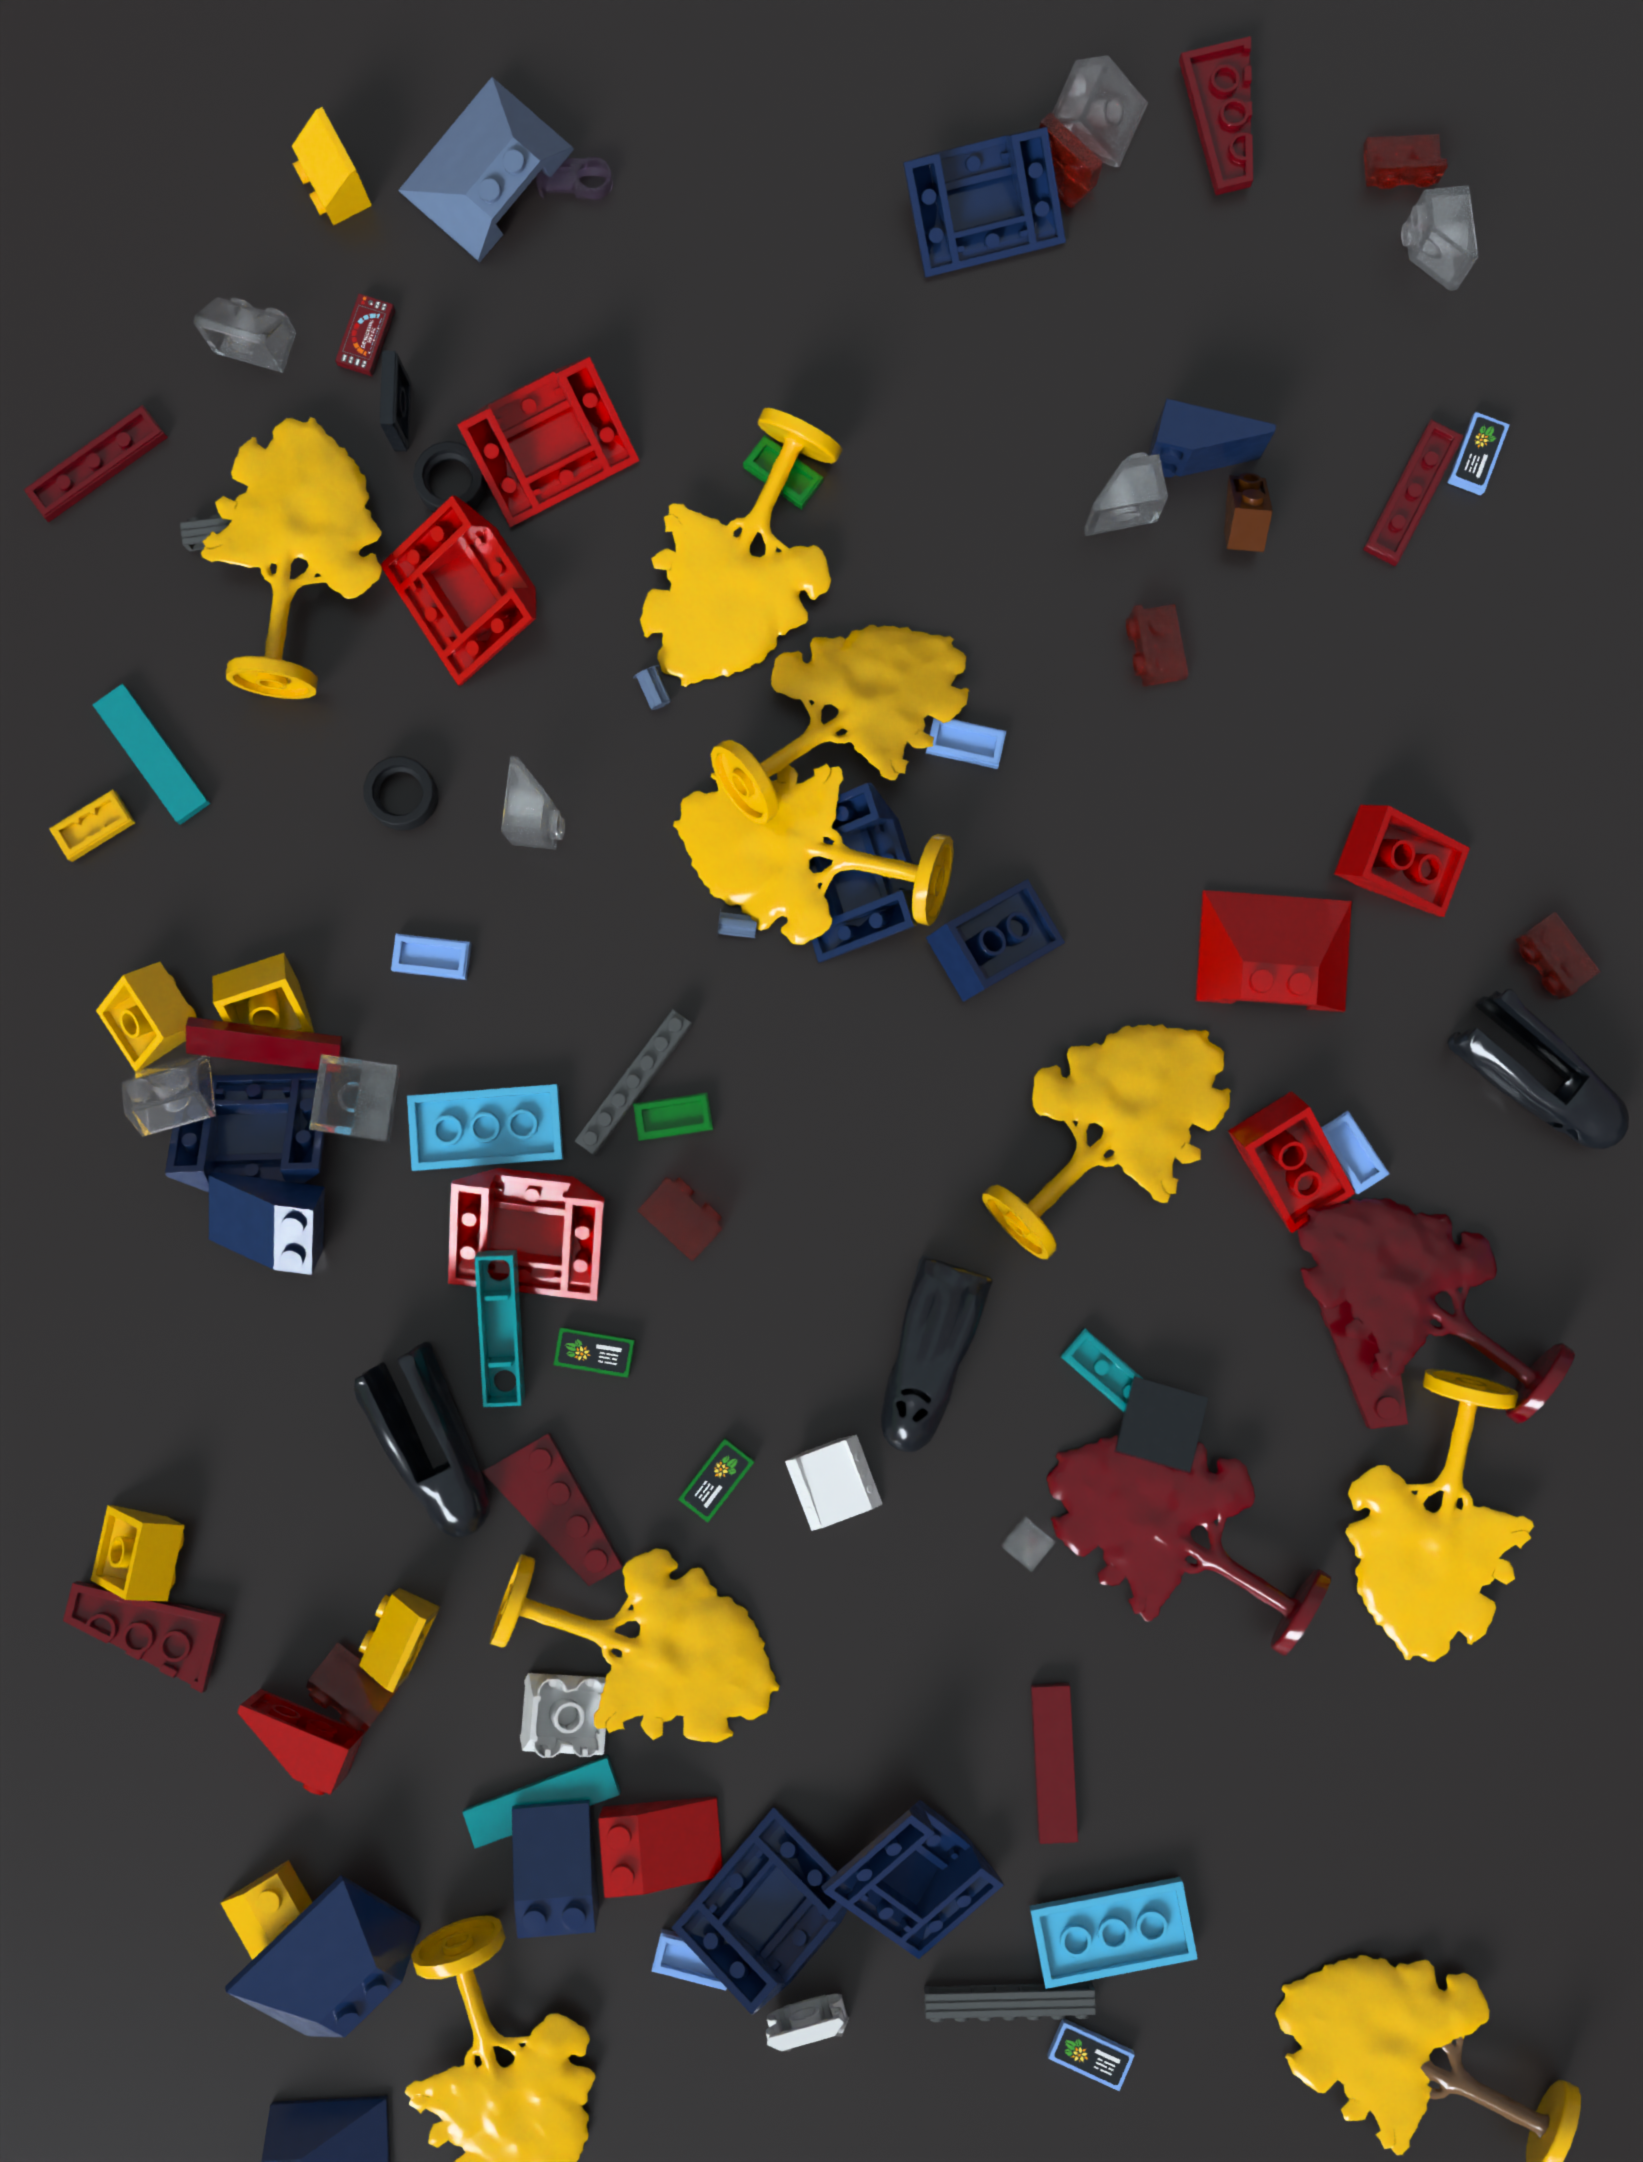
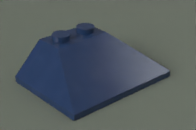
[903,127,1066,277]
[809,783,917,963]
[165,1072,332,1192]
[821,1800,1004,1959]
[671,1807,848,2015]
[225,1875,420,2038]
[261,2096,390,2162]

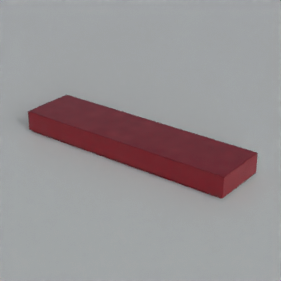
[23,405,168,522]
[1363,419,1464,566]
[186,1017,342,1073]
[1031,1683,1078,1844]

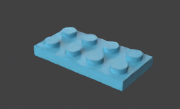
[407,1084,564,1171]
[1029,1877,1198,1989]

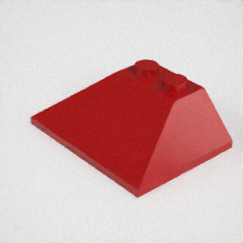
[457,356,640,527]
[380,495,536,685]
[1195,890,1352,1012]
[448,1168,605,1301]

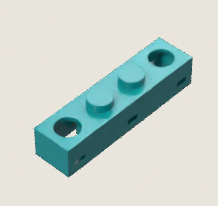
[475,1250,525,1407]

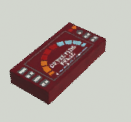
[335,294,396,376]

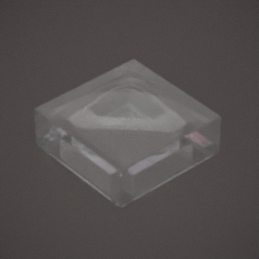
[1001,1516,1056,1572]

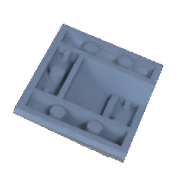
[399,77,574,263]

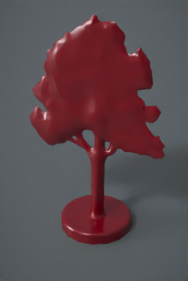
[1297,1198,1575,1424]
[1046,1435,1331,1656]

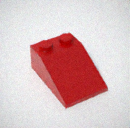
[1334,805,1470,917]
[1228,1091,1355,1233]
[237,1689,365,1795]
[598,1796,723,1898]

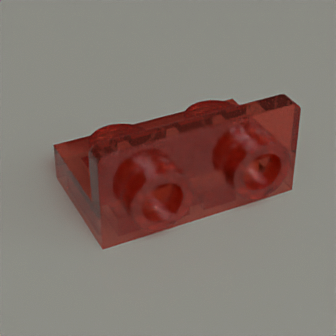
[1039,112,1103,208]
[1363,134,1448,189]
[1126,604,1189,687]
[1515,912,1601,999]
[637,1177,724,1262]
[306,1642,399,1732]

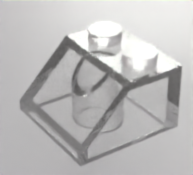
[1047,55,1148,167]
[1401,185,1478,291]
[193,297,296,373]
[1084,452,1168,536]
[501,756,565,850]
[309,1054,401,1143]
[122,1055,216,1137]

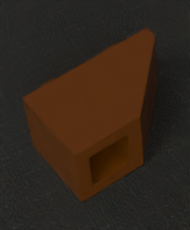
[1224,473,1273,552]

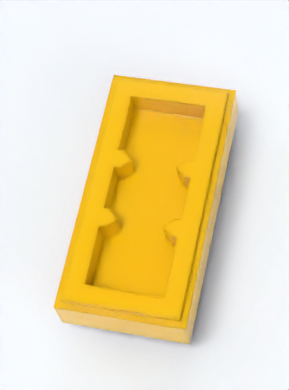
[49,789,136,862]

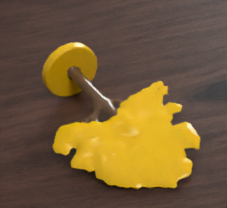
[1275,1955,1581,2162]

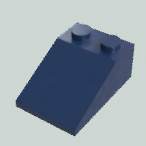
[1145,398,1276,477]
[926,879,1065,1002]
[209,1172,325,1275]
[512,1800,600,1939]

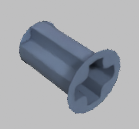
[633,665,671,710]
[717,908,757,938]

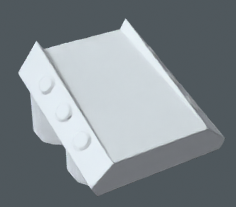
[785,1434,882,1531]
[520,1673,606,1758]
[766,1994,849,2051]

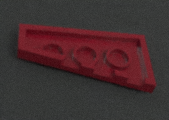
[1179,36,1253,196]
[1317,1299,1408,1429]
[482,1433,623,1586]
[63,1581,225,1693]

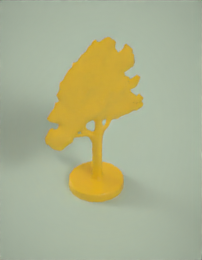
[640,408,843,687]
[201,417,382,699]
[711,625,970,824]
[673,763,954,945]
[982,1024,1231,1259]
[1345,1369,1534,1662]
[489,1548,780,1743]
[405,1916,596,2162]

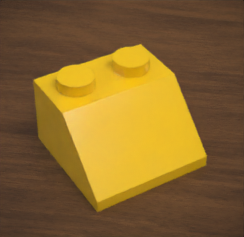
[292,107,372,226]
[212,953,314,1033]
[96,962,197,1072]
[91,1505,185,1601]
[359,1588,440,1693]
[221,1860,312,1960]

